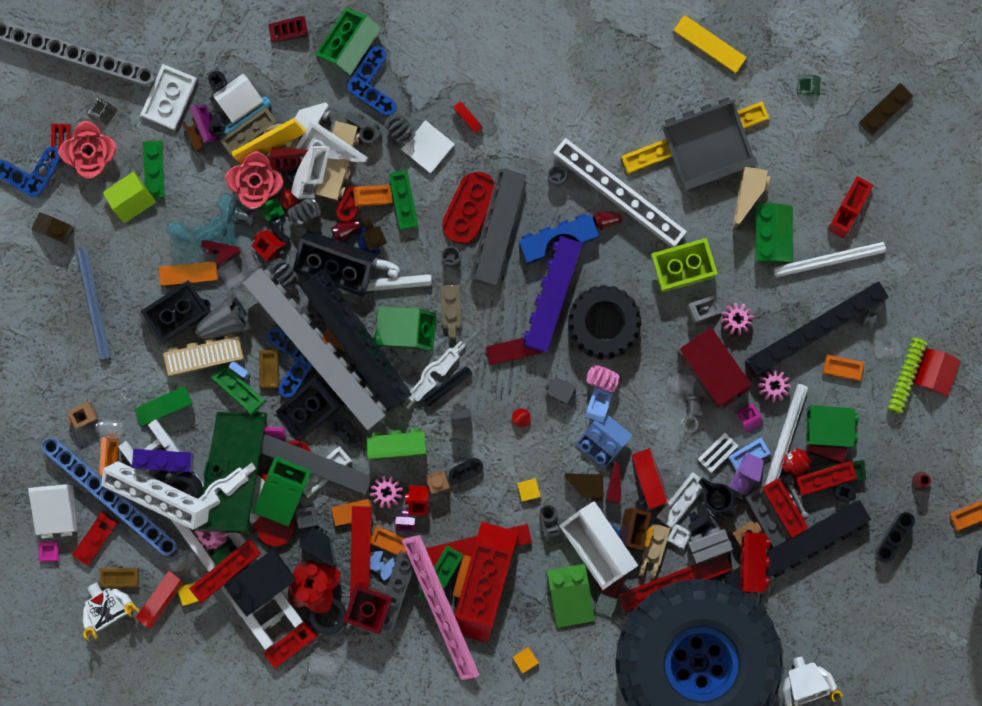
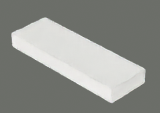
[303,446,352,498]
[656,472,701,529]

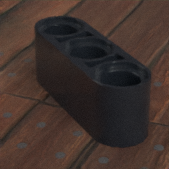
[875,512,915,562]

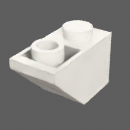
[295,103,331,136]

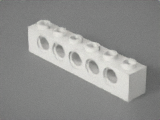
[101,461,210,530]

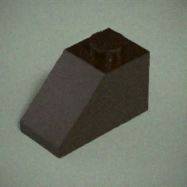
[32,212,74,245]
[564,473,604,502]

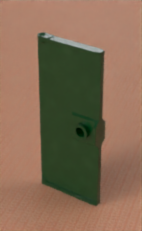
[196,412,268,534]

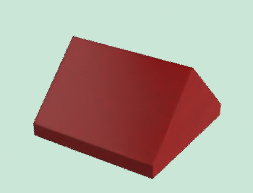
[912,348,960,397]

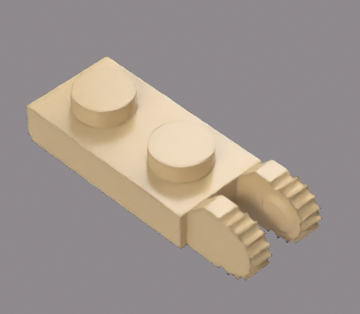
[638,523,670,580]

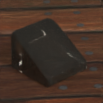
[88,97,117,125]

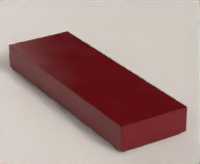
[486,338,542,366]

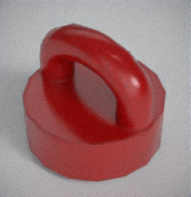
[280,190,299,209]
[512,408,531,428]

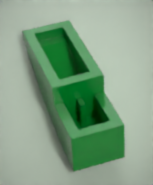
[134,386,194,427]

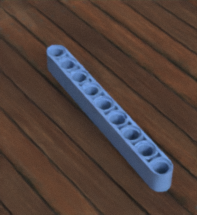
[42,438,178,555]

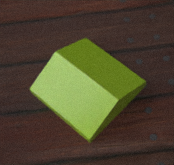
[103,171,156,223]

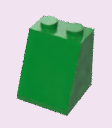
[374,307,437,351]
[806,405,859,448]

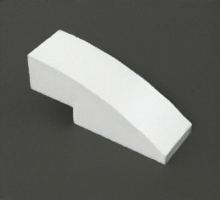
[291,146,330,199]

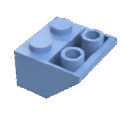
[575,414,632,469]

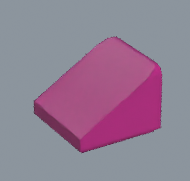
[736,404,763,432]
[265,427,286,441]

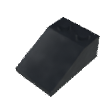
[139,280,210,346]
[275,375,345,441]
[224,549,297,617]

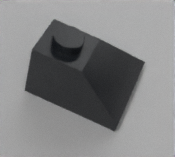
[299,526,337,567]

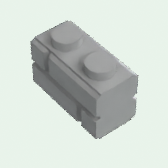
[688,527,733,565]

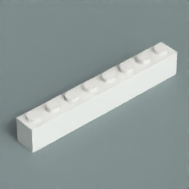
[553,138,687,248]

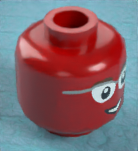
[782,448,812,477]

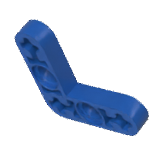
[348,46,396,117]
[0,147,61,196]
[267,328,313,398]

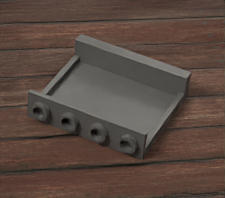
[661,97,758,190]

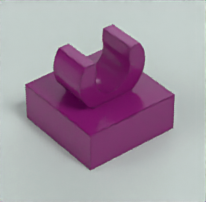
[395,509,415,532]

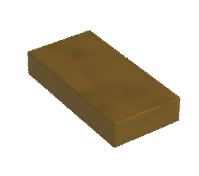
[259,350,279,389]
[100,568,139,588]

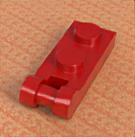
[72,511,118,566]
[263,620,318,669]

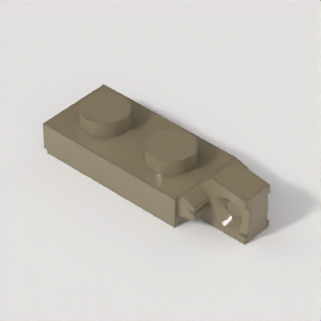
[440,285,461,338]

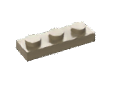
[220,107,277,156]

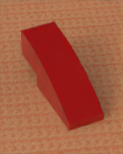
[827,176,874,239]
[632,448,669,509]

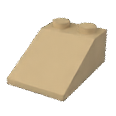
[733,167,770,229]

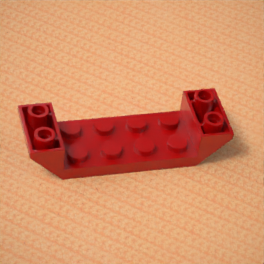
[455,521,519,644]

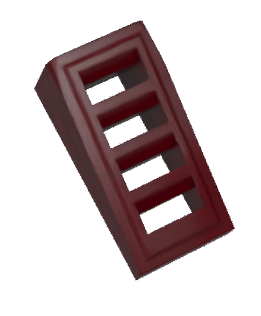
[268,15,309,43]
[269,147,308,170]
[805,445,847,463]
[605,462,622,503]

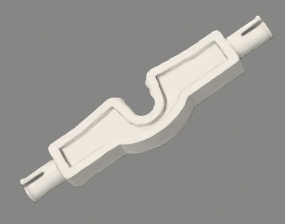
[402,341,466,409]
[199,462,256,510]

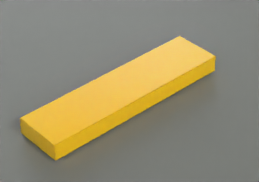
[673,15,747,74]
[232,118,306,165]

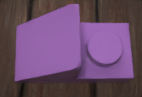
[729,452,764,495]

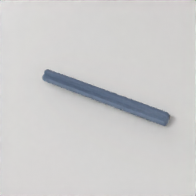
[77,248,110,360]

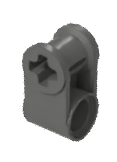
[539,504,565,543]

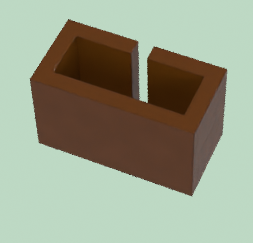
[619,508,651,551]

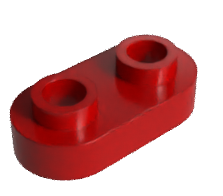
[337,186,361,222]

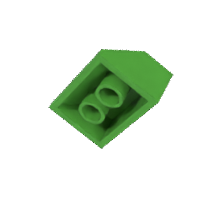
[367,428,427,461]

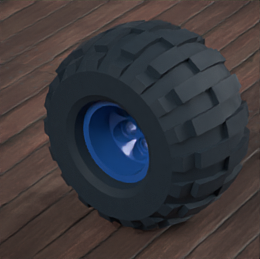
[615,579,784,706]

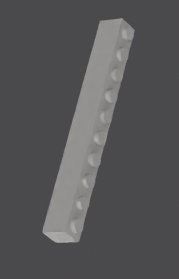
[243,268,386,430]

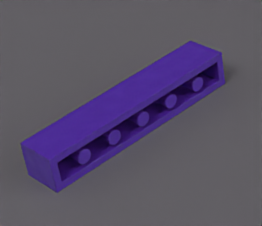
[523,236,582,354]

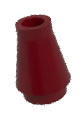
[593,212,622,230]
[331,220,361,242]
[912,471,931,491]

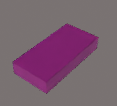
[190,105,219,143]

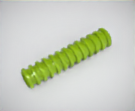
[887,337,928,414]

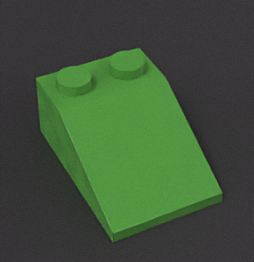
[547,564,595,628]

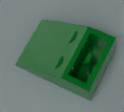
[252,456,311,527]

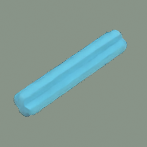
[224,96,272,135]

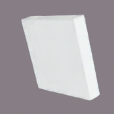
[401,120,455,174]

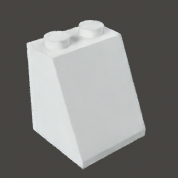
[28,484,77,539]

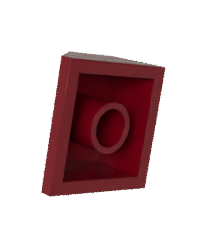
[343,583,392,634]

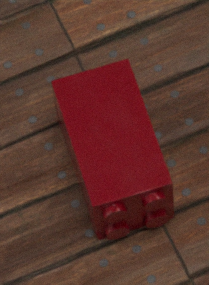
[677,327,751,409]

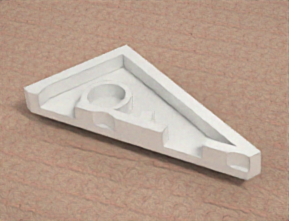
[296,121,368,162]

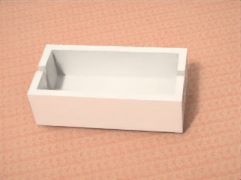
[559,501,638,590]

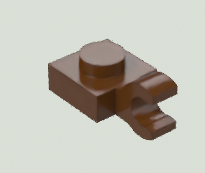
[182,117,205,153]

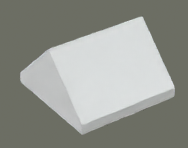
[212,74,264,124]

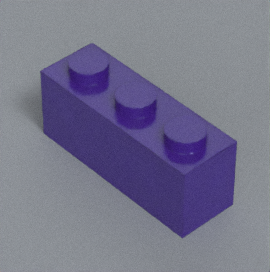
[132,449,194,473]

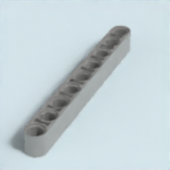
[0,22,156,87]

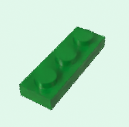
[143,141,165,199]
[389,170,419,230]
[211,364,266,416]
[418,546,464,602]

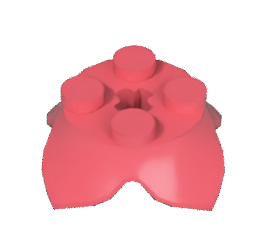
[58,121,117,179]
[225,151,283,209]

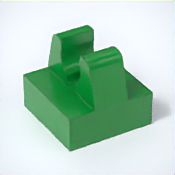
[261,197,285,222]

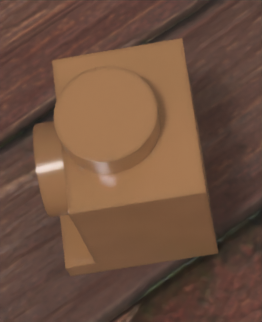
[67,402,99,430]
[426,470,450,494]
[731,521,763,548]

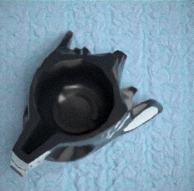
[696,477,747,528]

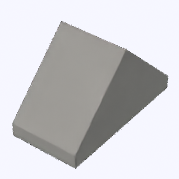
[687,295,722,324]

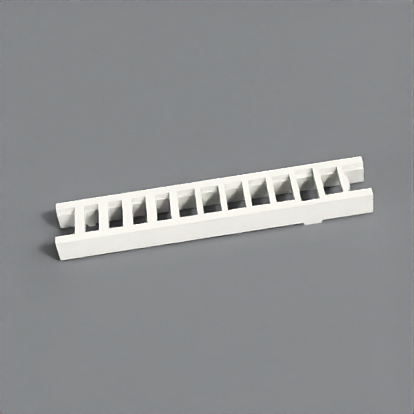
[118,419,304,650]

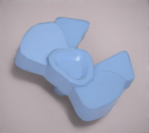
[370,551,395,580]

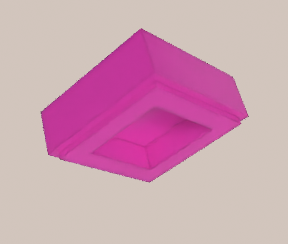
[39,542,59,562]

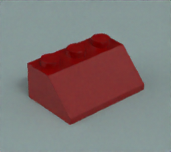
[740,532,770,592]

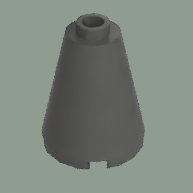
[195,295,251,341]

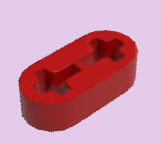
[453,101,483,134]

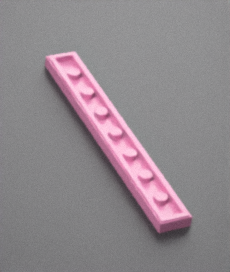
[402,535,479,680]

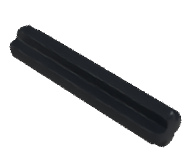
[423,366,472,407]

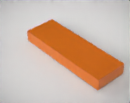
[159,261,218,286]

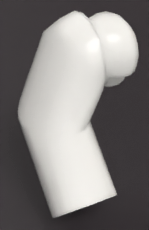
[375,259,400,278]

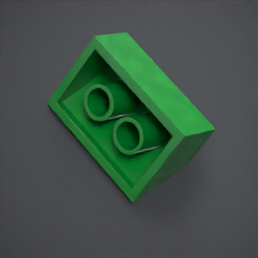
[315,7,381,75]
[754,203,793,263]

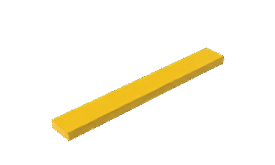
[621,101,770,175]

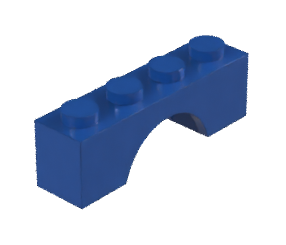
[519,213,599,264]

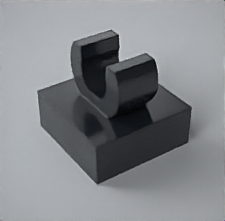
[688,511,711,536]

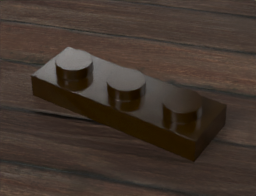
[859,83,913,136]

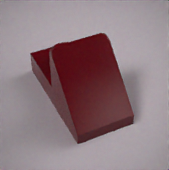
[201,239,242,268]

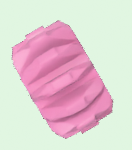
[721,303,754,336]
[586,365,620,393]
[758,369,791,402]
[370,476,403,508]
[195,530,229,549]

